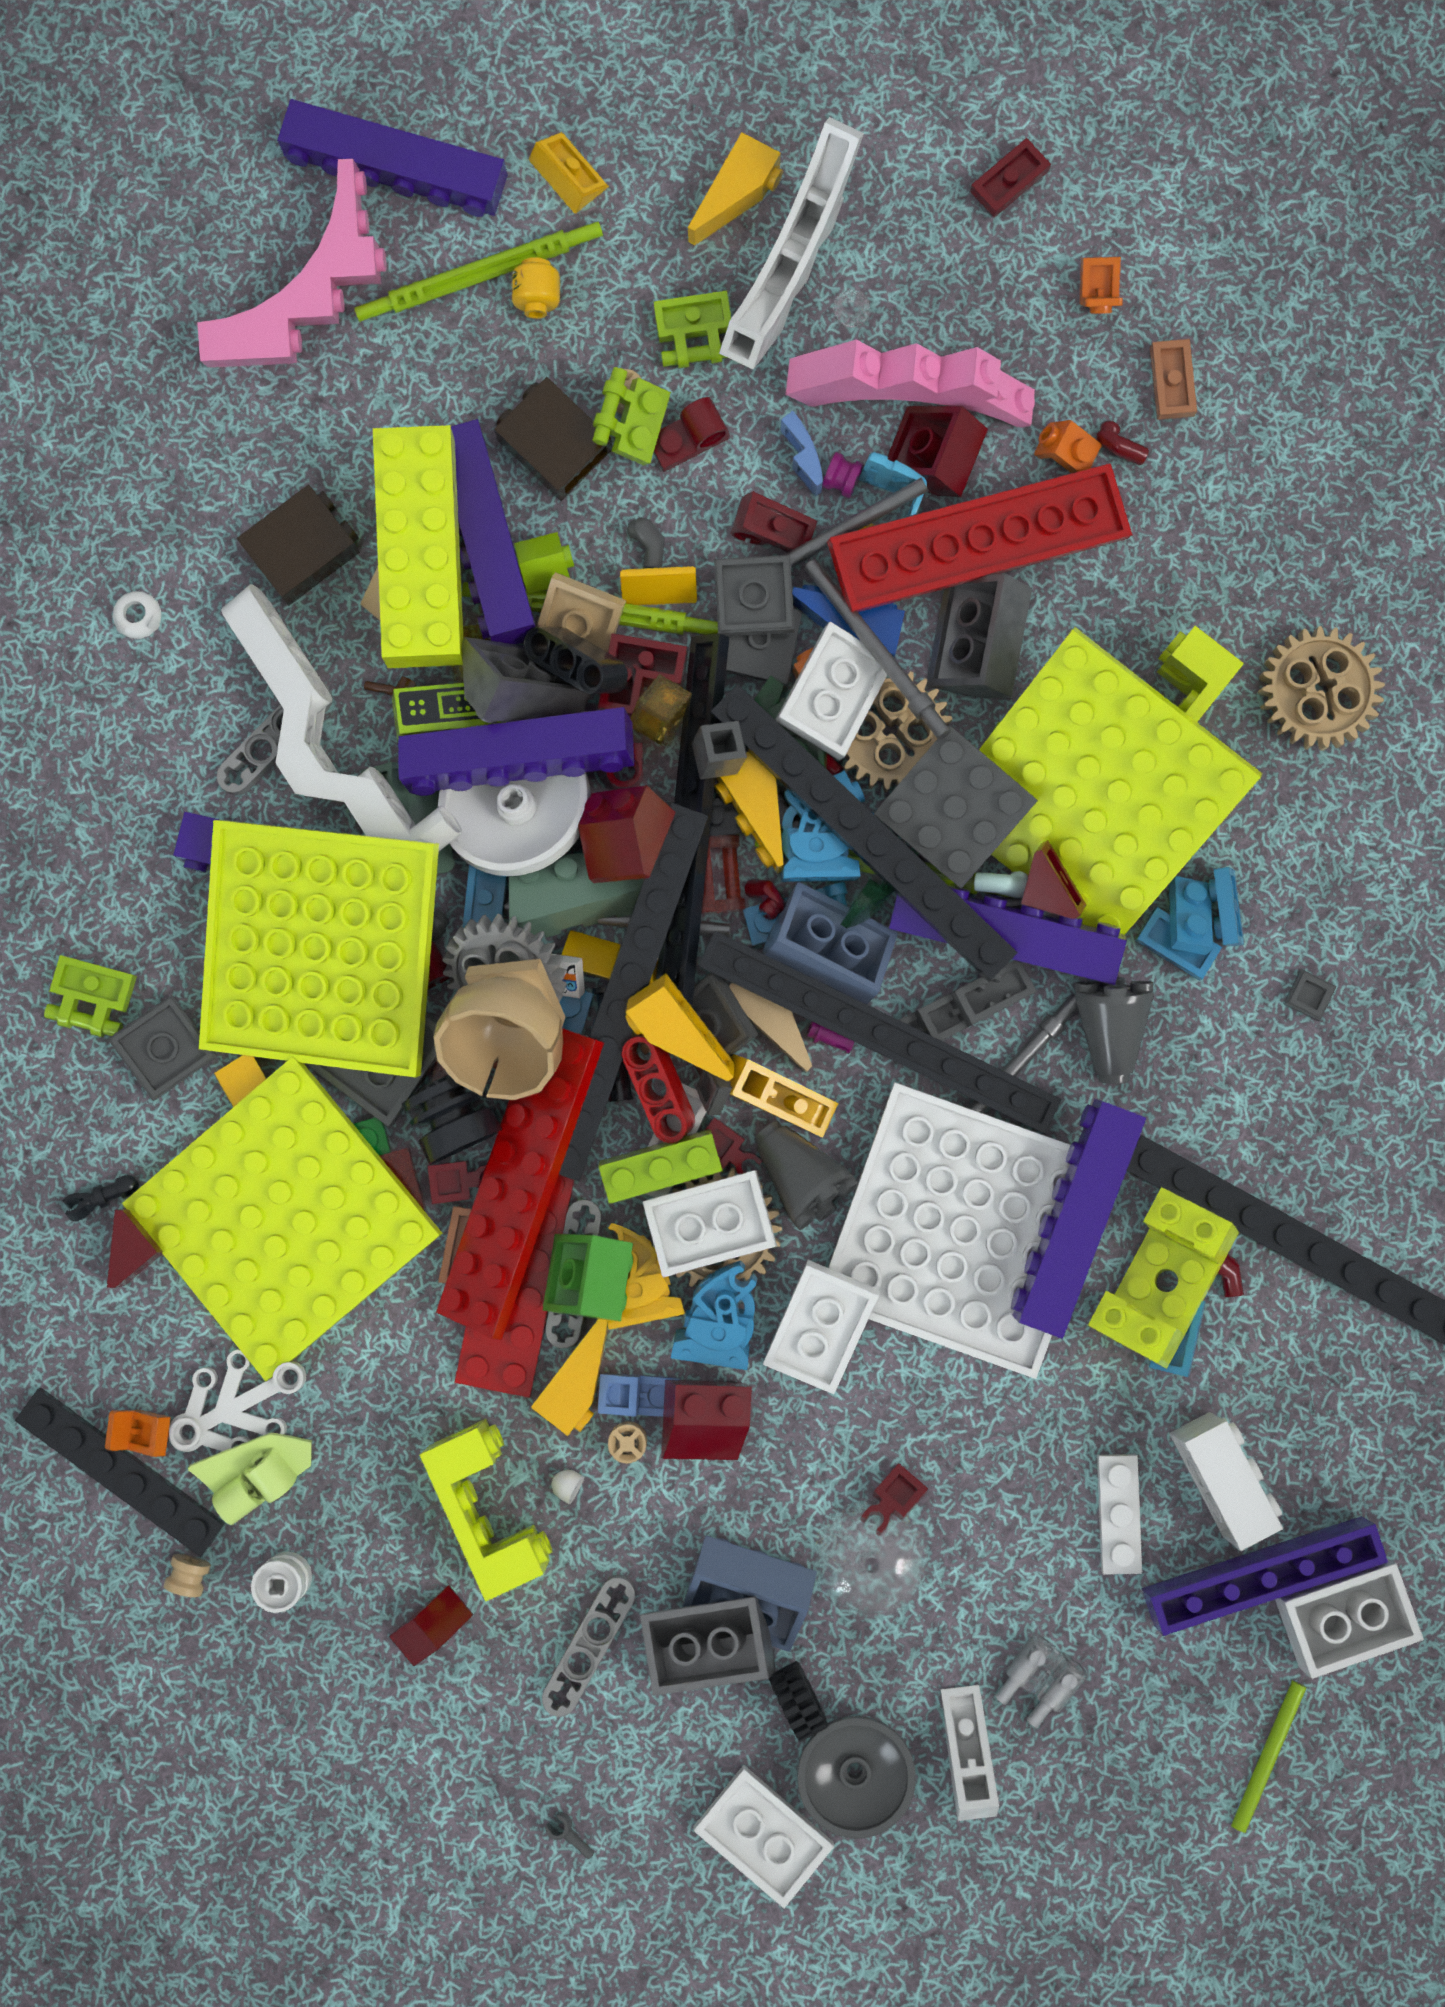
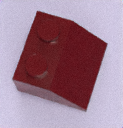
[887,406,988,497]
[578,785,676,883]
[661,1380,752,1460]

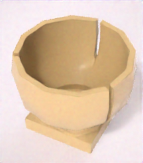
[434,959,565,1100]

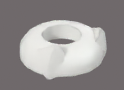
[113,591,161,639]

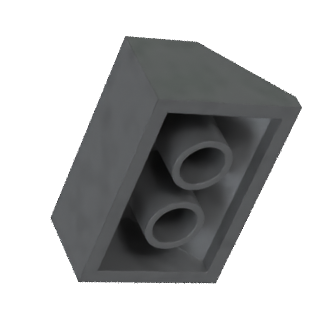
[926,573,1032,699]
[462,637,591,723]
[640,1596,776,1696]

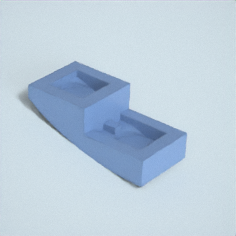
[780,411,823,497]
[598,1374,681,1417]

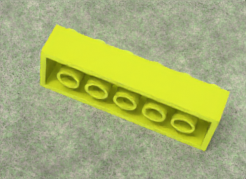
[373,425,463,668]

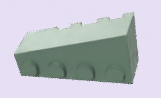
[509,853,644,938]

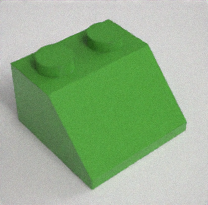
[542,1234,633,1321]

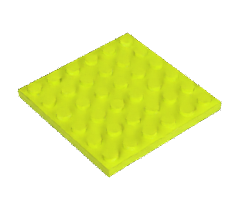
[979,627,1262,935]
[199,820,439,1078]
[122,1056,443,1382]

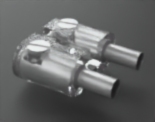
[995,1633,1089,1728]

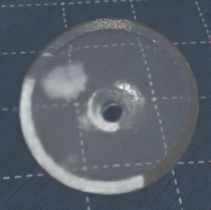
[812,1500,928,1618]

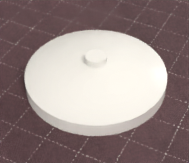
[438,772,591,876]

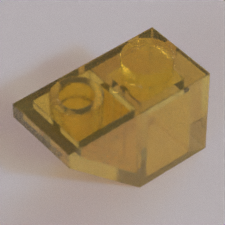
[631,674,692,747]

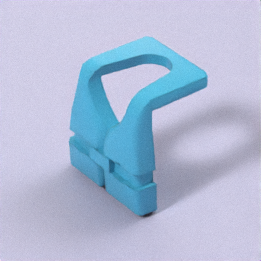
[858,452,927,517]

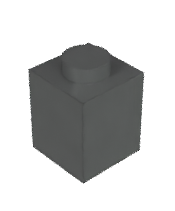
[692,721,747,779]

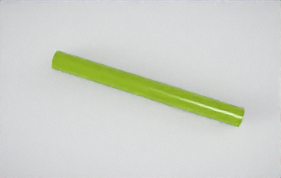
[1231,1680,1307,1833]

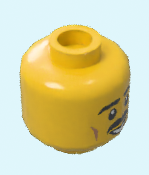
[512,257,560,319]

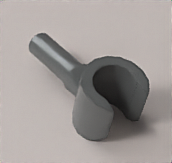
[546,1812,594,1860]

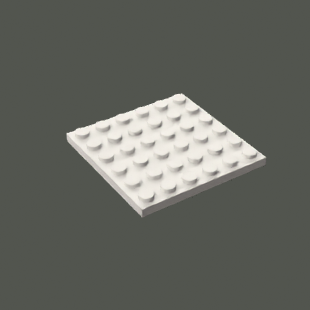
[828,1082,1071,1379]

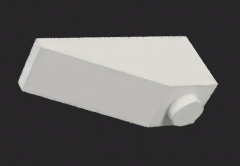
[941,1685,999,1821]

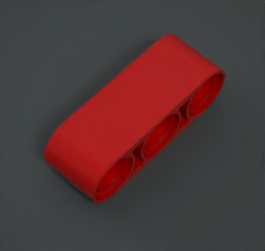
[622,1033,695,1143]

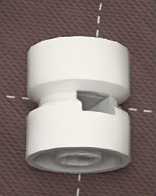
[251,1551,312,1613]

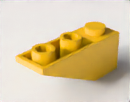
[714,752,783,874]

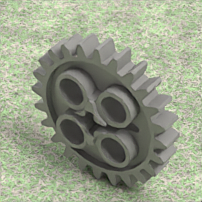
[442,914,567,1002]

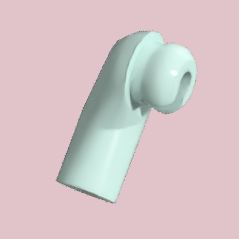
[974,871,1028,898]

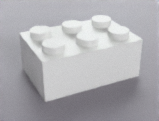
[1169,1412,1283,1551]
[1275,1558,1424,1679]

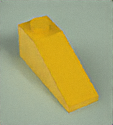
[688,132,783,245]
[625,974,735,1081]
[729,1054,839,1138]
[531,1319,608,1436]

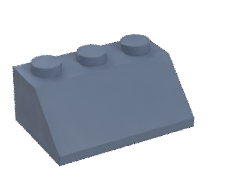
[762,881,898,1004]
[682,1535,817,1652]

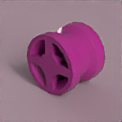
[822,452,864,499]

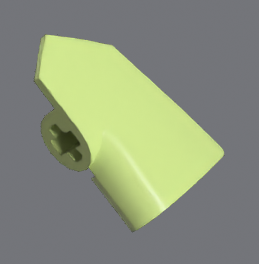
[188,1432,312,1525]

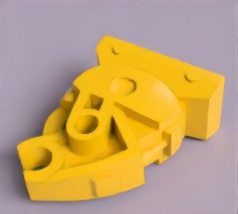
[607,1223,685,1330]

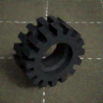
[769,1660,828,1742]

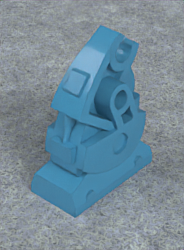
[780,790,861,882]
[671,1260,757,1370]

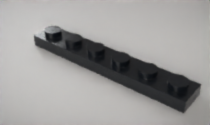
[15,1388,226,1557]

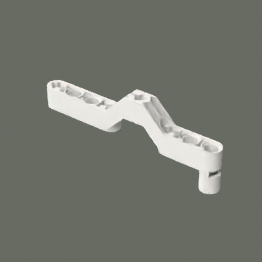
[221,584,462,851]

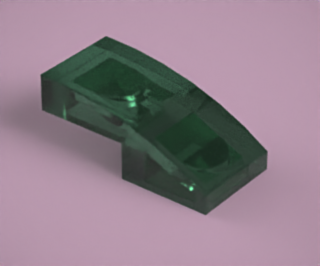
[840,879,894,929]

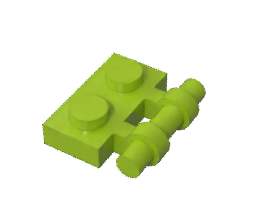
[653,290,731,369]
[592,367,671,466]
[44,955,137,1037]

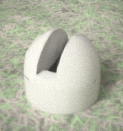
[551,1470,584,1504]

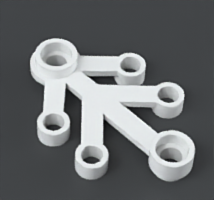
[169,1349,306,1452]

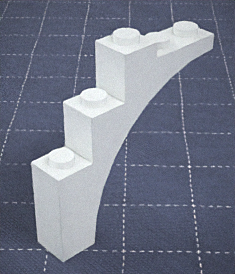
[719,117,864,369]

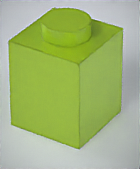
[514,532,575,595]

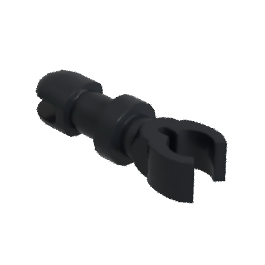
[62,1175,139,1221]

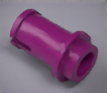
[806,1021,855,1054]

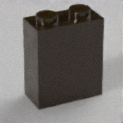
[494,377,613,501]
[236,484,360,606]

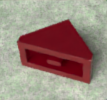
[1021,840,1086,919]
[107,1209,163,1288]
[389,1585,474,1666]

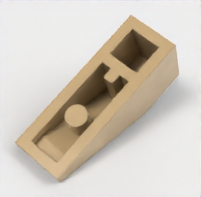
[729,983,812,1073]

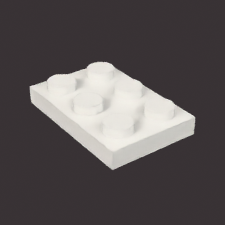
[775,622,887,760]
[642,1170,777,1277]
[763,1260,880,1394]
[693,1765,834,1908]

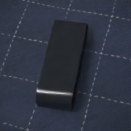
[524,627,628,694]

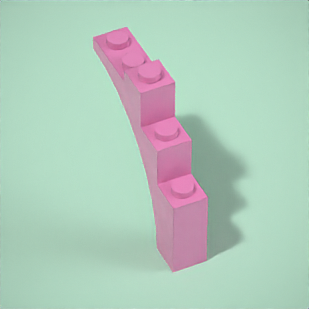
[197,159,387,368]
[786,339,1035,428]

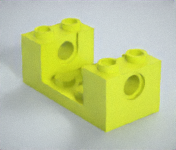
[1157,626,1244,722]
[1088,1187,1239,1369]
[420,1419,553,1602]

